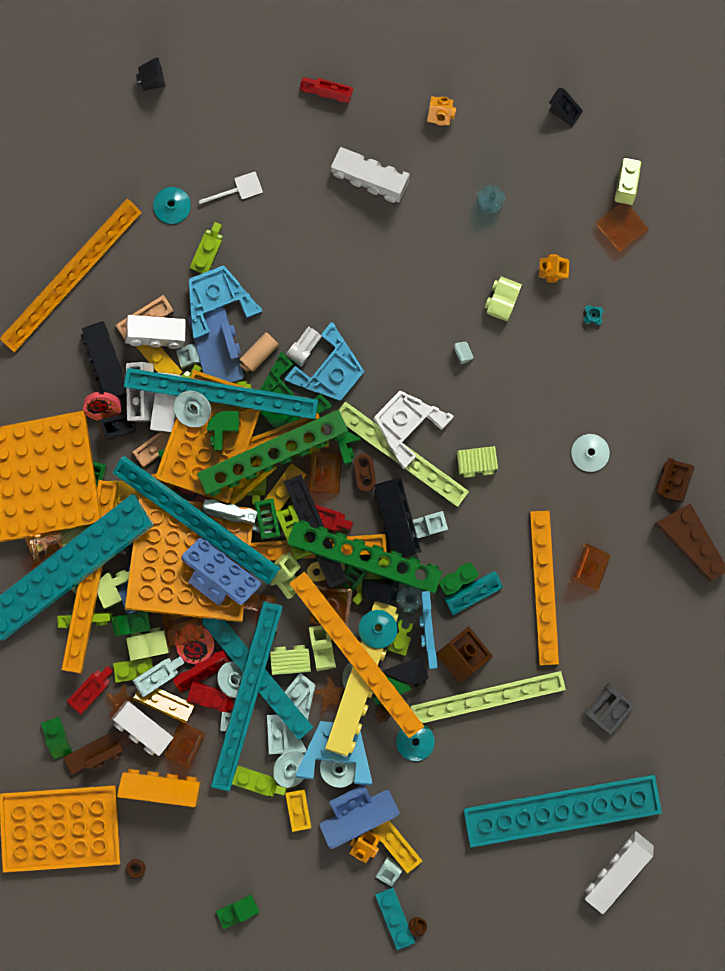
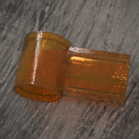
[244,594,277,614]

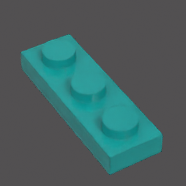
[444,571,503,615]
[375,887,415,950]

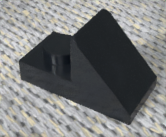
[549,87,583,126]
[98,414,137,441]

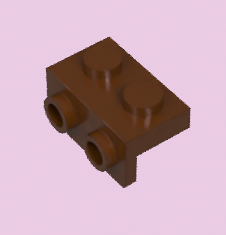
[656,457,695,503]

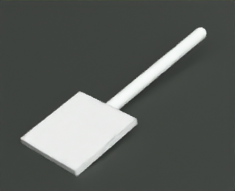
[199,172,263,204]

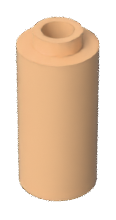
[239,332,279,373]

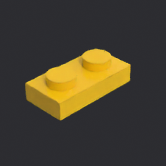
[285,789,312,832]

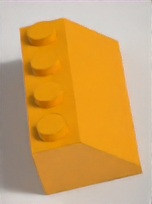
[117,769,202,807]

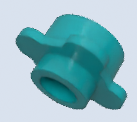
[584,305,604,325]

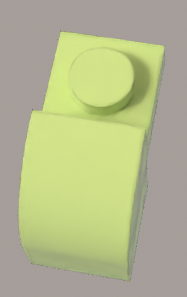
[271,552,301,599]
[98,570,130,609]
[309,625,336,671]

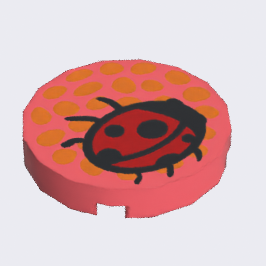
[83,392,121,421]
[176,625,215,664]

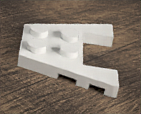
[374,391,454,469]

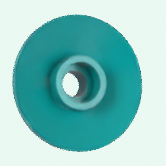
[153,187,191,224]
[359,610,397,649]
[396,724,435,761]

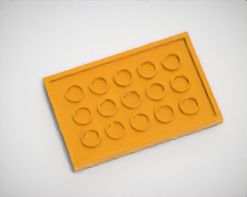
[155,370,261,504]
[0,785,121,873]

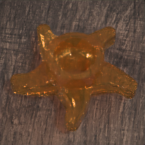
[314,677,345,710]
[107,684,134,715]

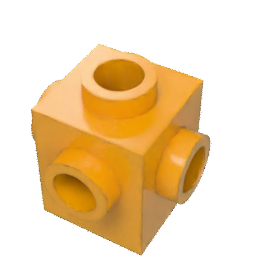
[427,96,456,126]
[539,254,570,283]
[349,830,381,863]

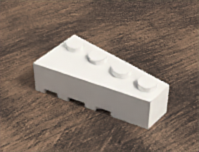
[331,147,410,203]
[585,831,654,914]

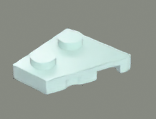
[285,673,315,720]
[267,714,306,754]

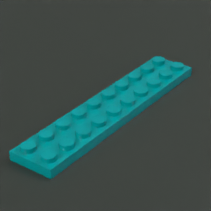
[0,494,154,641]
[463,774,662,848]

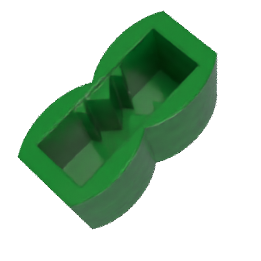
[438,562,479,596]

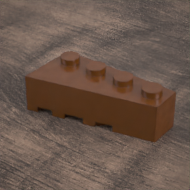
[654,503,725,581]

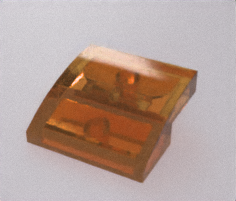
[595,203,649,252]

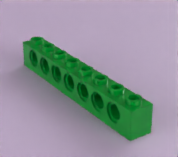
[196,409,348,497]
[287,520,442,595]

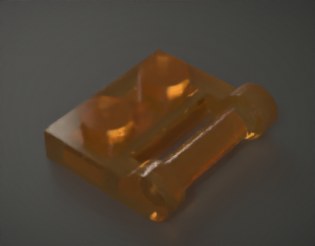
[25,531,63,570]
[162,614,205,647]

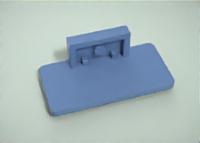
[188,307,244,382]
[181,538,261,606]
[320,785,400,849]

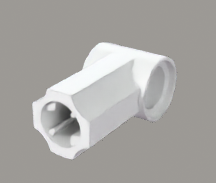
[286,326,322,367]

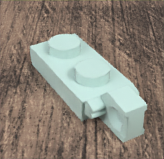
[202,499,257,525]
[132,656,184,697]

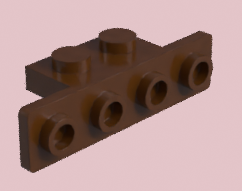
[64,729,134,774]

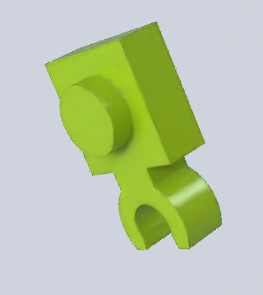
[387,620,413,656]

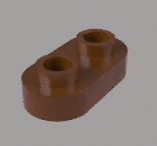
[354,453,376,492]

